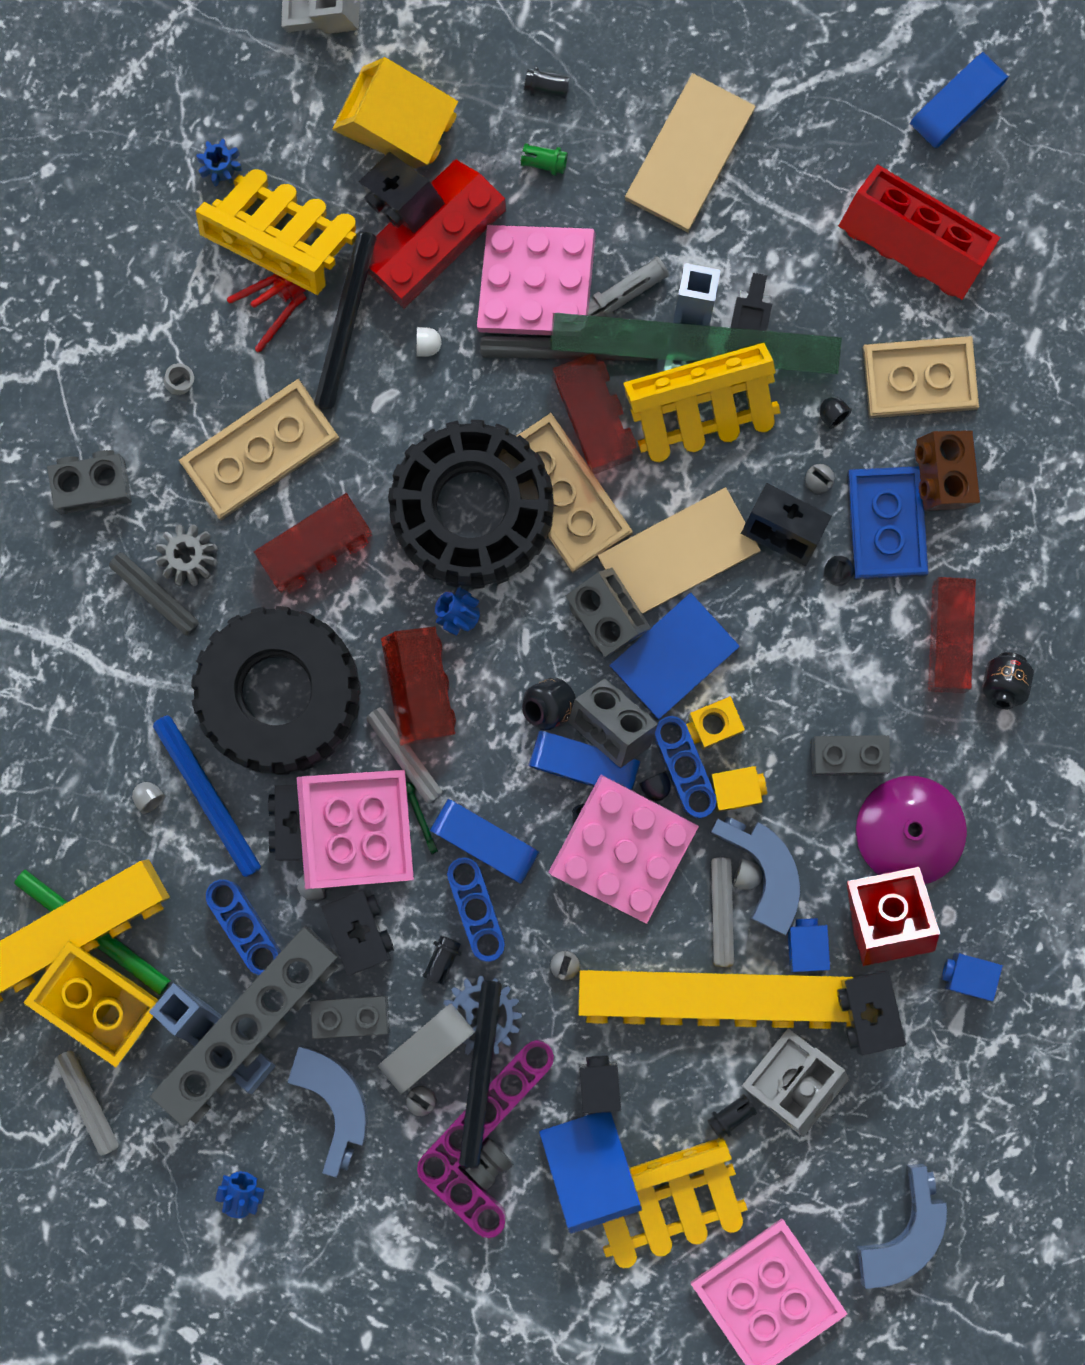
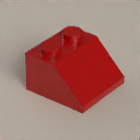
[847,867,940,966]

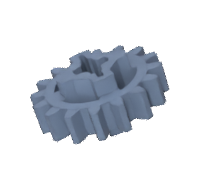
[443,976,522,1055]

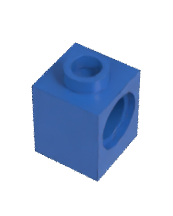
[787,918,830,972]
[941,953,1003,1001]

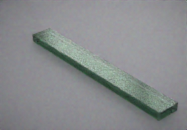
[550,313,842,374]

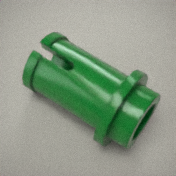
[521,143,568,176]

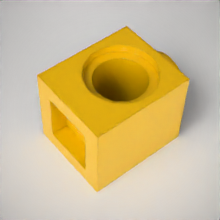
[686,696,745,750]
[710,766,767,812]

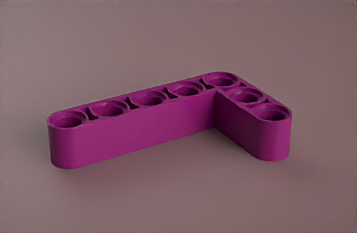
[417,1040,554,1238]

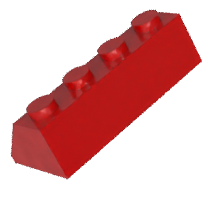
[368,159,506,309]
[838,164,1001,300]

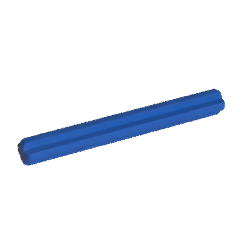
[153,715,261,877]

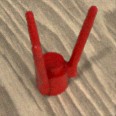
[227,273,307,352]

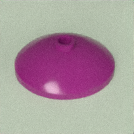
[856,776,967,884]

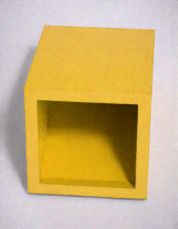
[332,57,458,168]

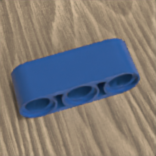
[910,52,1009,149]
[654,716,716,819]
[528,731,641,790]
[430,799,540,884]
[447,857,505,962]
[206,880,281,975]

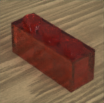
[552,353,637,475]
[253,493,372,593]
[928,577,976,693]
[381,626,456,746]

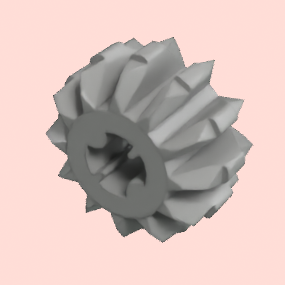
[156,524,218,586]

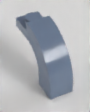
[664,263,721,371]
[709,816,800,935]
[149,983,276,1094]
[287,1045,368,1178]
[857,1163,947,1289]

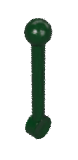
[406,781,438,855]

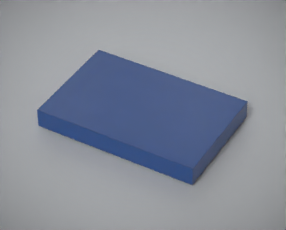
[847,466,928,579]
[609,592,740,720]
[539,1112,642,1234]

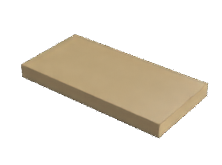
[625,73,756,233]
[179,379,340,521]
[498,413,633,573]
[598,487,761,614]

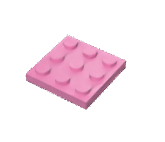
[477,225,596,337]
[296,770,414,889]
[549,774,699,924]
[690,1219,848,1365]

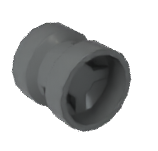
[464,1137,514,1191]

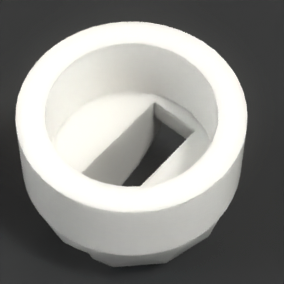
[417,327,441,357]

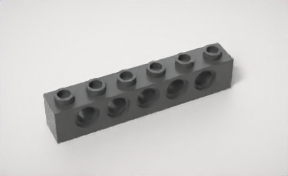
[149,926,339,1127]

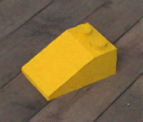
[23,941,158,1067]

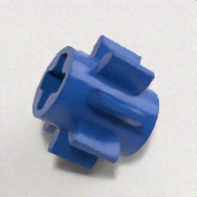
[196,139,242,187]
[435,587,480,636]
[215,1171,264,1219]

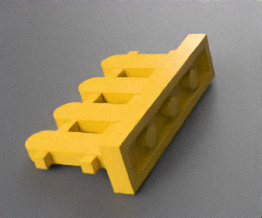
[195,169,357,295]
[623,343,780,462]
[603,1138,748,1268]

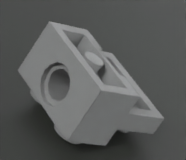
[281,0,360,34]
[742,1028,849,1137]

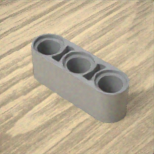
[378,1003,475,1094]

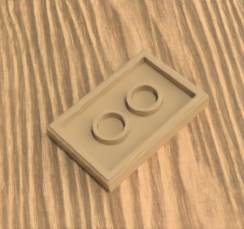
[863,336,979,418]

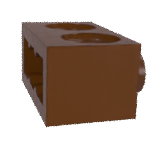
[915,431,980,511]

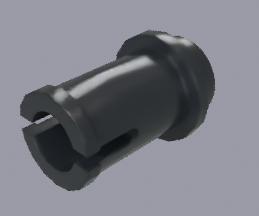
[524,66,570,99]
[423,935,462,985]
[707,1094,757,1139]

